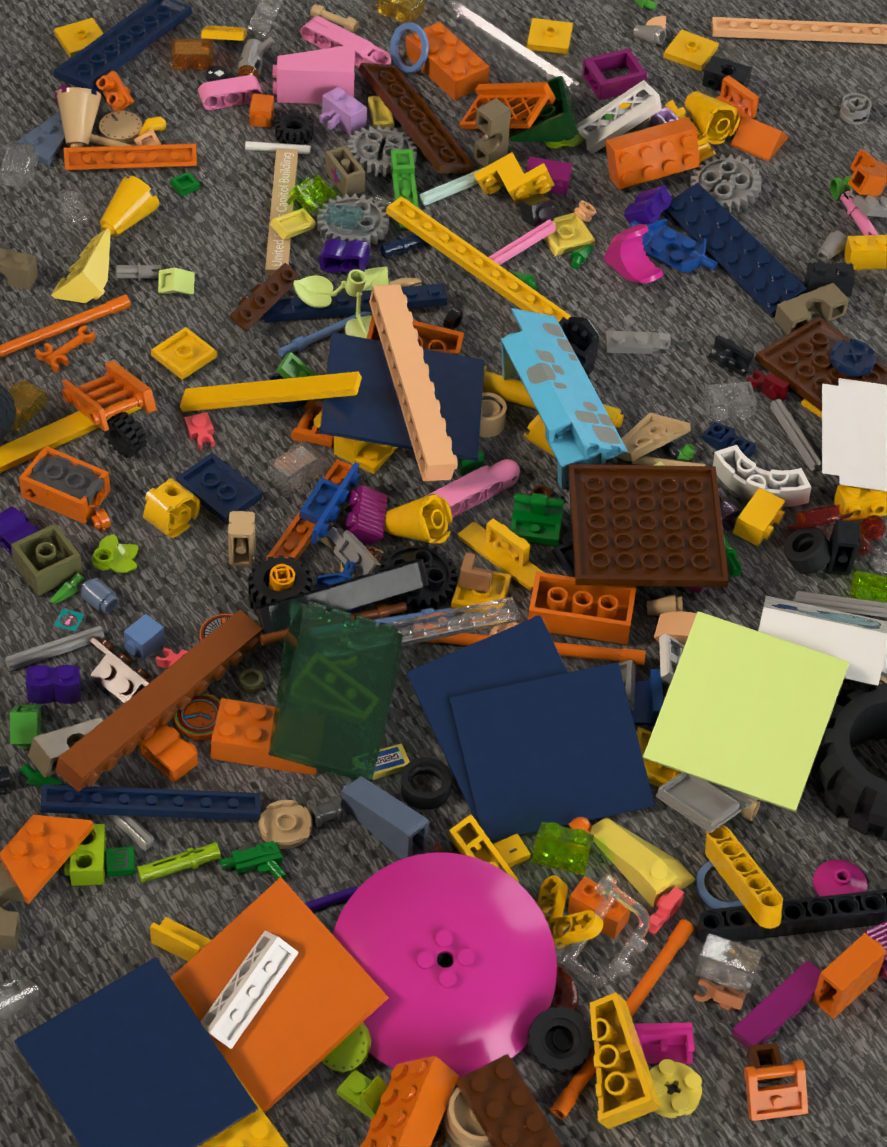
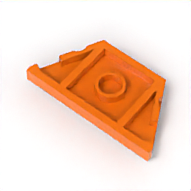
[0,815,94,904]

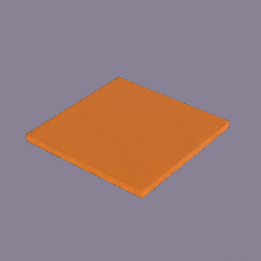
[171,877,389,1113]

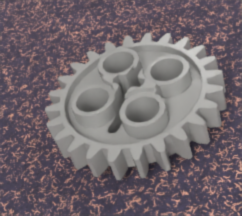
[347,125,417,177]
[690,154,761,213]
[317,193,389,248]

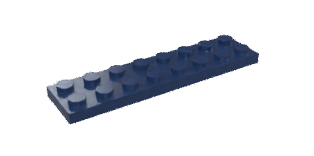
[54,0,192,89]
[663,182,807,318]

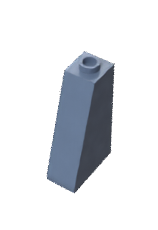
[341,776,429,860]

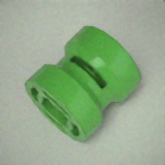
[830,175,853,200]

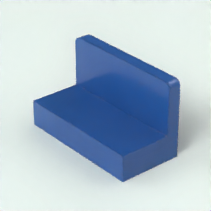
[631,669,663,725]

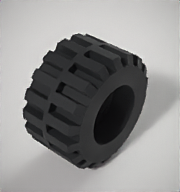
[248,555,312,616]

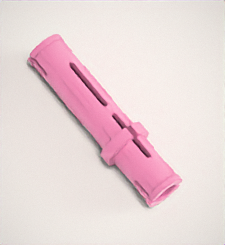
[840,191,879,235]

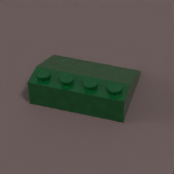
[509,75,579,142]

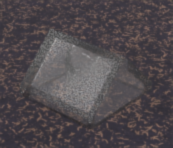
[0,975,42,1031]

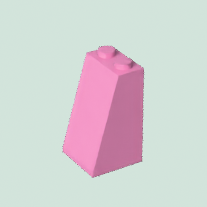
[273,45,355,104]

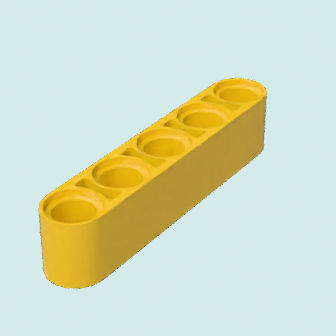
[705,825,783,929]

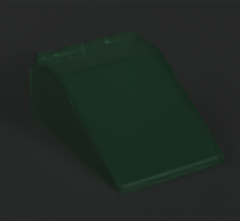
[268,601,403,782]

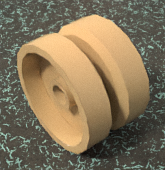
[442,1087,493,1147]

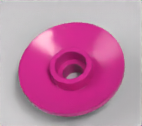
[813,860,868,897]

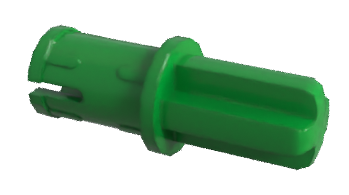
[723,534,742,577]

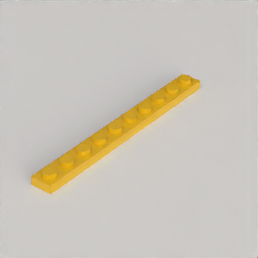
[386,196,571,322]

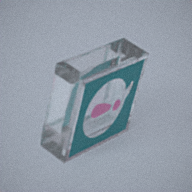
[53,607,87,636]

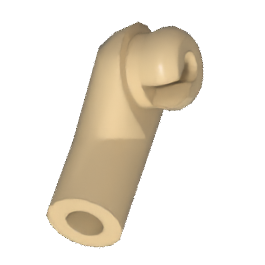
[388,277,422,287]

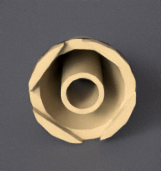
[57,87,101,148]

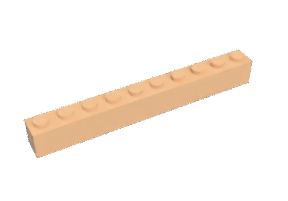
[369,285,458,481]

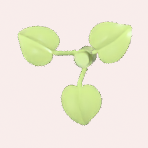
[293,267,389,338]

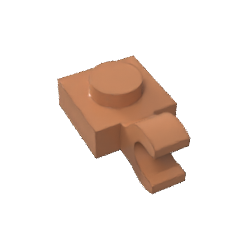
[694,978,747,1011]

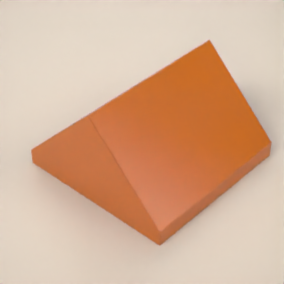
[731,115,788,162]

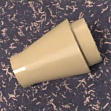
[647,594,683,617]

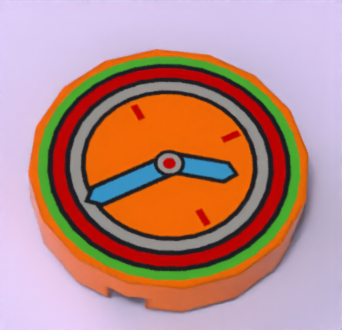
[174,693,220,741]

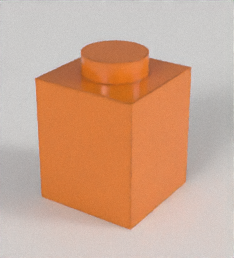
[249,94,274,128]

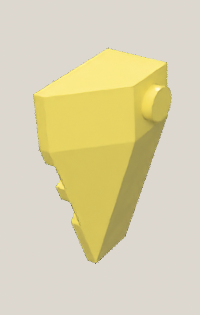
[51,227,111,303]
[588,817,696,908]

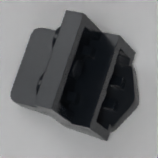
[559,316,600,375]

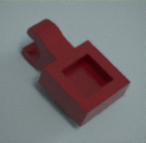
[746,370,789,401]

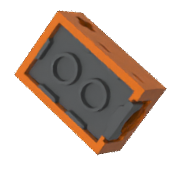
[19,446,111,524]

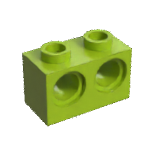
[65,824,106,886]

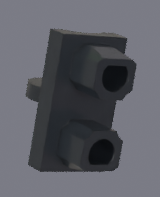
[709,335,754,376]

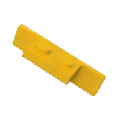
[458,518,545,591]

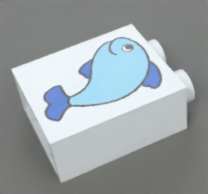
[758,596,887,686]

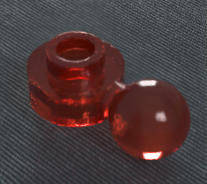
[857,515,886,556]

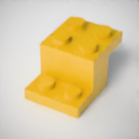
[474,152,555,206]
[314,411,398,474]

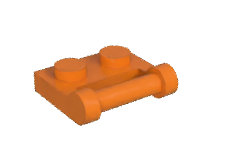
[291,400,334,448]
[744,1060,808,1121]

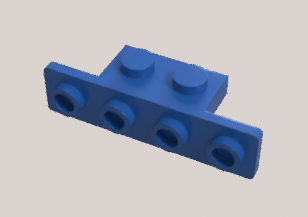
[299,462,361,545]

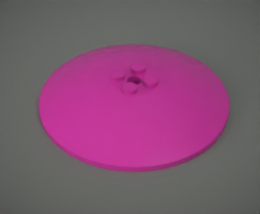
[333,853,557,1079]

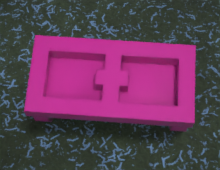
[634,1023,694,1065]

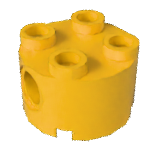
[143,478,200,538]

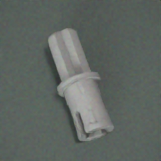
[115,263,161,281]

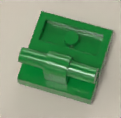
[510,493,564,546]

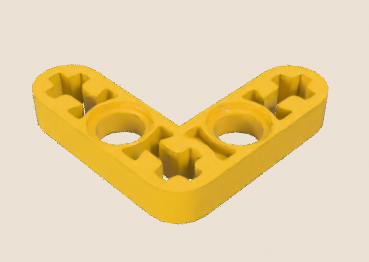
[537,875,603,948]

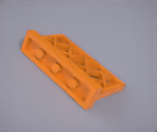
[459,82,556,129]

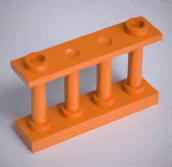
[62,361,157,431]

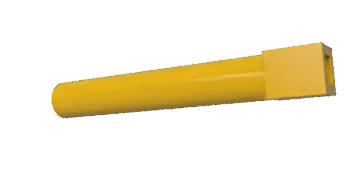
[482,366,624,428]

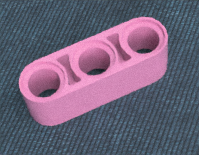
[198,75,263,110]

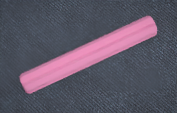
[488,220,556,265]

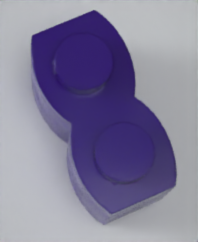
[624,186,672,224]
[319,239,370,273]
[0,506,40,557]
[26,665,82,704]

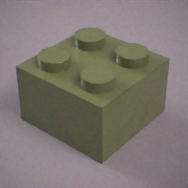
[11,523,83,596]

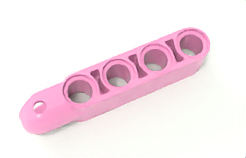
[300,16,391,67]
[424,459,520,518]

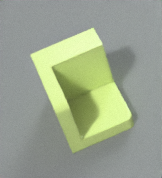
[158,268,195,295]

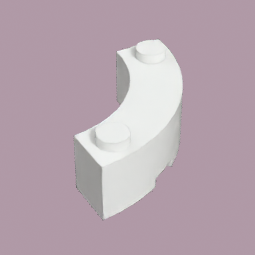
[713,445,811,507]

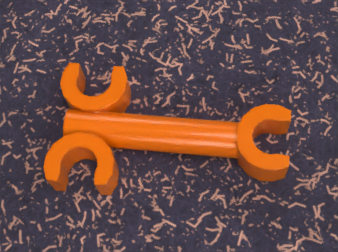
[35,325,96,373]

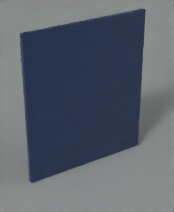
[319,332,485,461]
[406,615,568,824]
[449,662,655,842]
[14,957,258,1147]

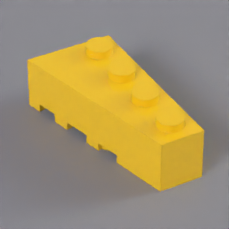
[590,992,662,1129]

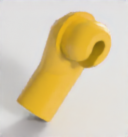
[138,117,166,137]

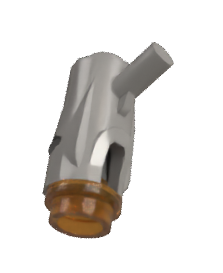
[237,36,276,79]

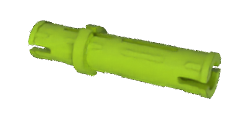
[137,842,221,884]

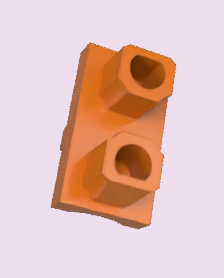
[96,70,134,112]

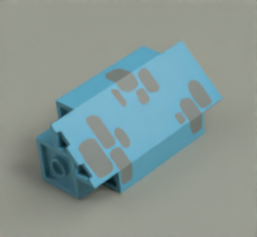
[501,308,628,489]

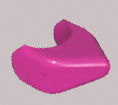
[603,224,664,283]

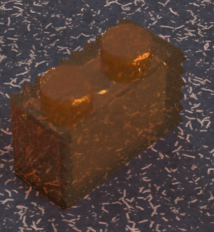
[171,39,214,70]

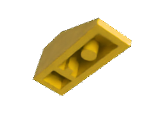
[445,815,519,882]

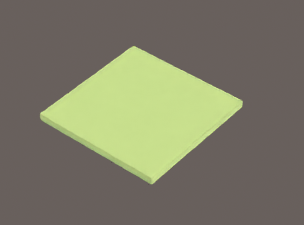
[643,611,849,812]

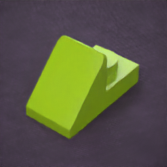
[337,1069,387,1119]

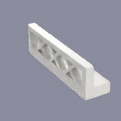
[577,80,662,154]
[201,930,299,1049]

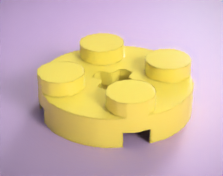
[650,1059,702,1118]

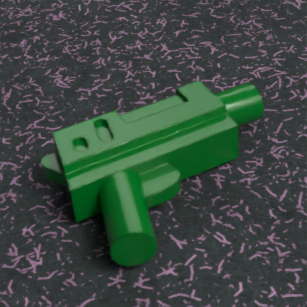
[220,841,287,880]

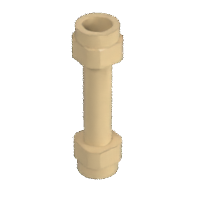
[310,4,359,33]

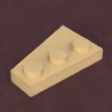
[616,413,691,461]

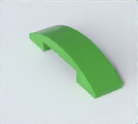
[391,149,420,229]

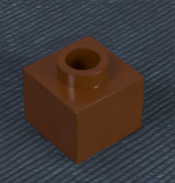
[746,1043,783,1082]

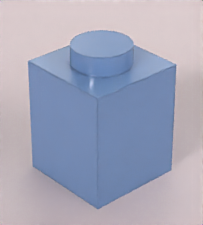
[124,614,165,660]

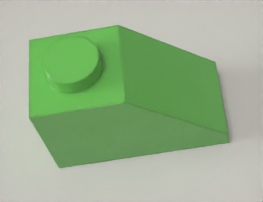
[10,704,42,749]

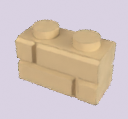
[228,511,256,566]

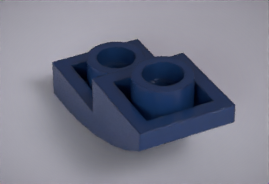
[702,422,756,458]

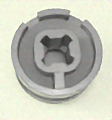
[840,93,872,125]

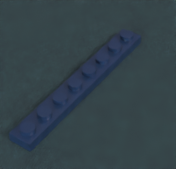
[264,283,447,323]
[40,784,261,821]

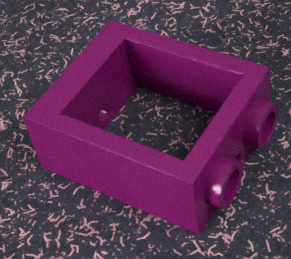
[582,48,648,100]

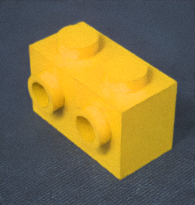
[844,235,887,270]
[833,485,887,521]
[733,488,785,547]

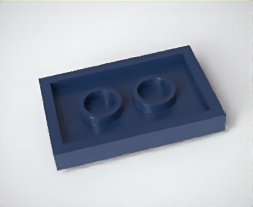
[176,453,262,524]

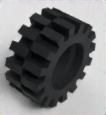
[275,110,314,145]
[102,412,147,458]

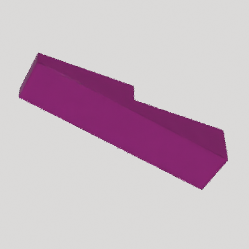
[732,960,821,1049]

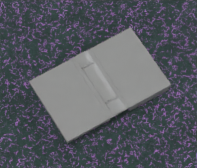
[656,772,758,833]

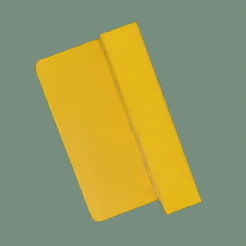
[150,917,211,961]

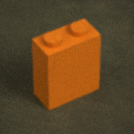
[812,933,887,1019]

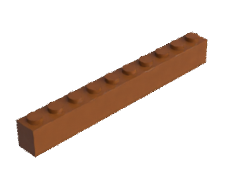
[55,610,263,792]

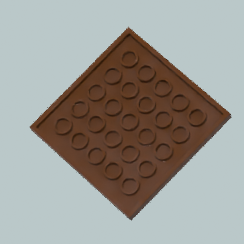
[568,464,729,587]

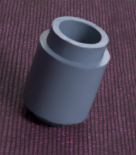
[81,578,119,614]

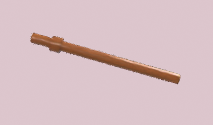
[260,601,407,645]

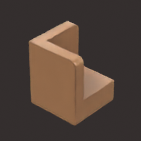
[459,552,494,593]

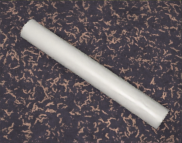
[245,141,311,154]

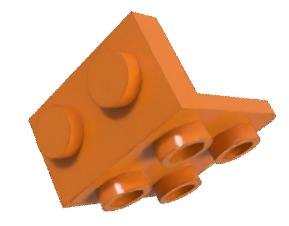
[716,75,759,127]

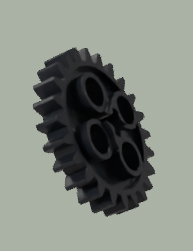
[379,541,458,612]

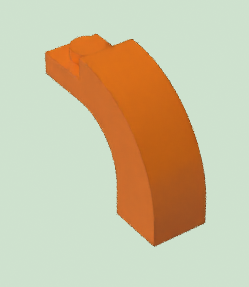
[848,149,887,197]

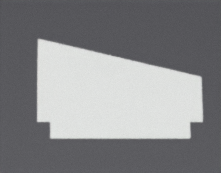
[822,378,887,491]

